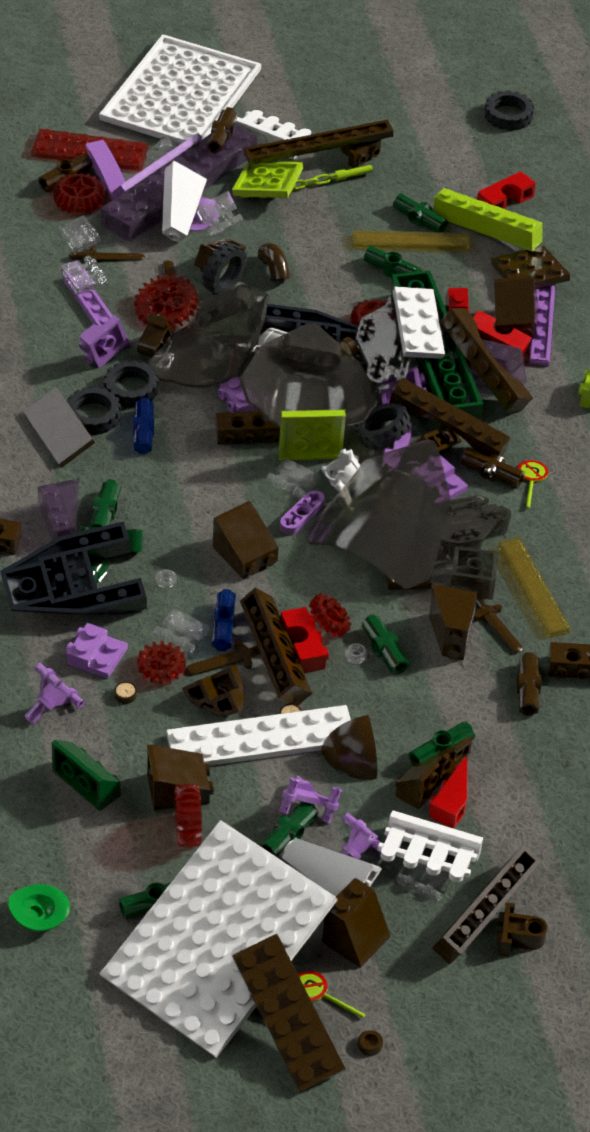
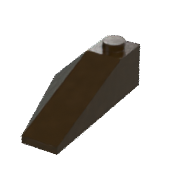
[395,737,472,810]

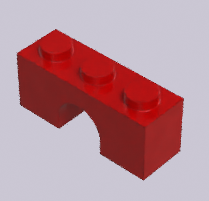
[477,171,536,210]
[473,310,532,364]
[281,607,329,673]

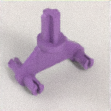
[25,663,85,724]
[279,776,342,823]
[341,813,382,860]

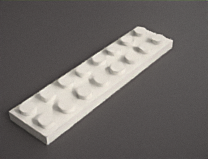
[167,705,351,766]

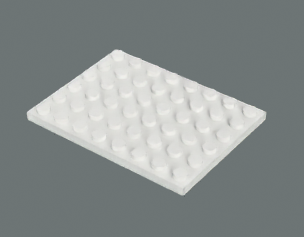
[99,34,261,151]
[100,820,337,1058]

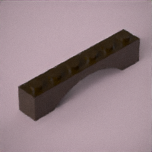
[439,308,533,412]
[389,378,510,457]

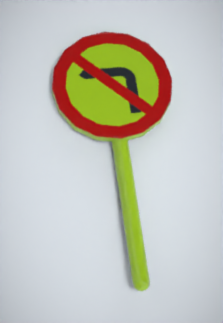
[517,460,549,509]
[298,971,365,1018]

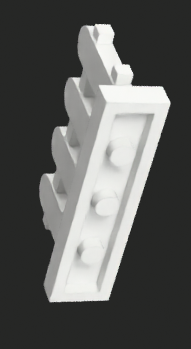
[232,110,311,160]
[377,811,483,882]

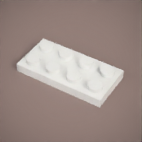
[393,287,445,359]

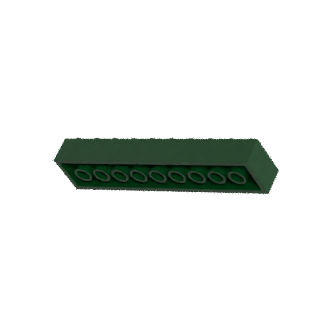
[390,270,483,427]

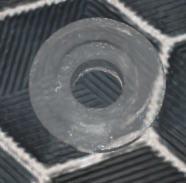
[155,569,177,589]
[345,643,367,664]

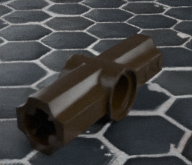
[206,107,238,154]
[38,153,93,192]
[460,447,525,488]
[517,652,541,716]

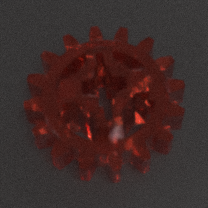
[308,593,352,637]
[137,640,186,684]

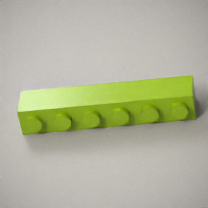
[434,188,542,251]

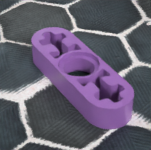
[280,491,325,535]

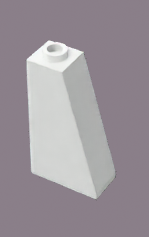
[162,161,207,242]
[281,838,382,897]

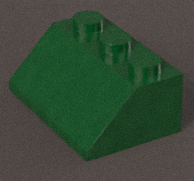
[51,740,121,811]

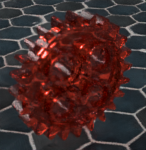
[134,273,199,330]

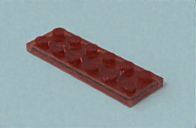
[31,128,150,172]

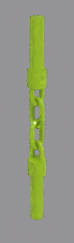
[291,165,373,192]

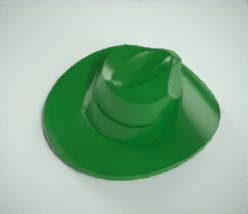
[8,884,70,932]

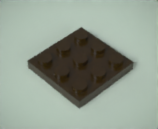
[491,246,570,289]

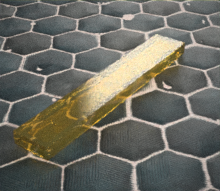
[353,230,469,251]
[498,537,570,638]

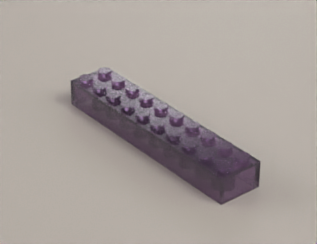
[101,124,257,243]

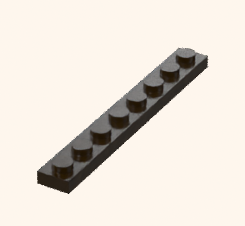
[244,119,394,165]

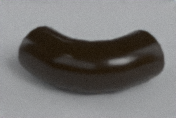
[258,243,290,281]

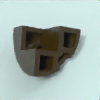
[182,665,245,716]
[321,715,377,779]

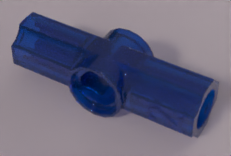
[133,398,155,454]
[212,589,236,652]

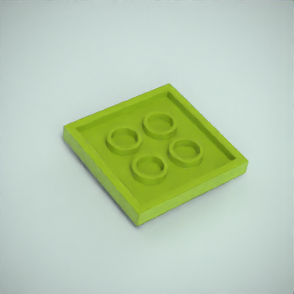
[232,161,303,199]
[279,410,346,460]

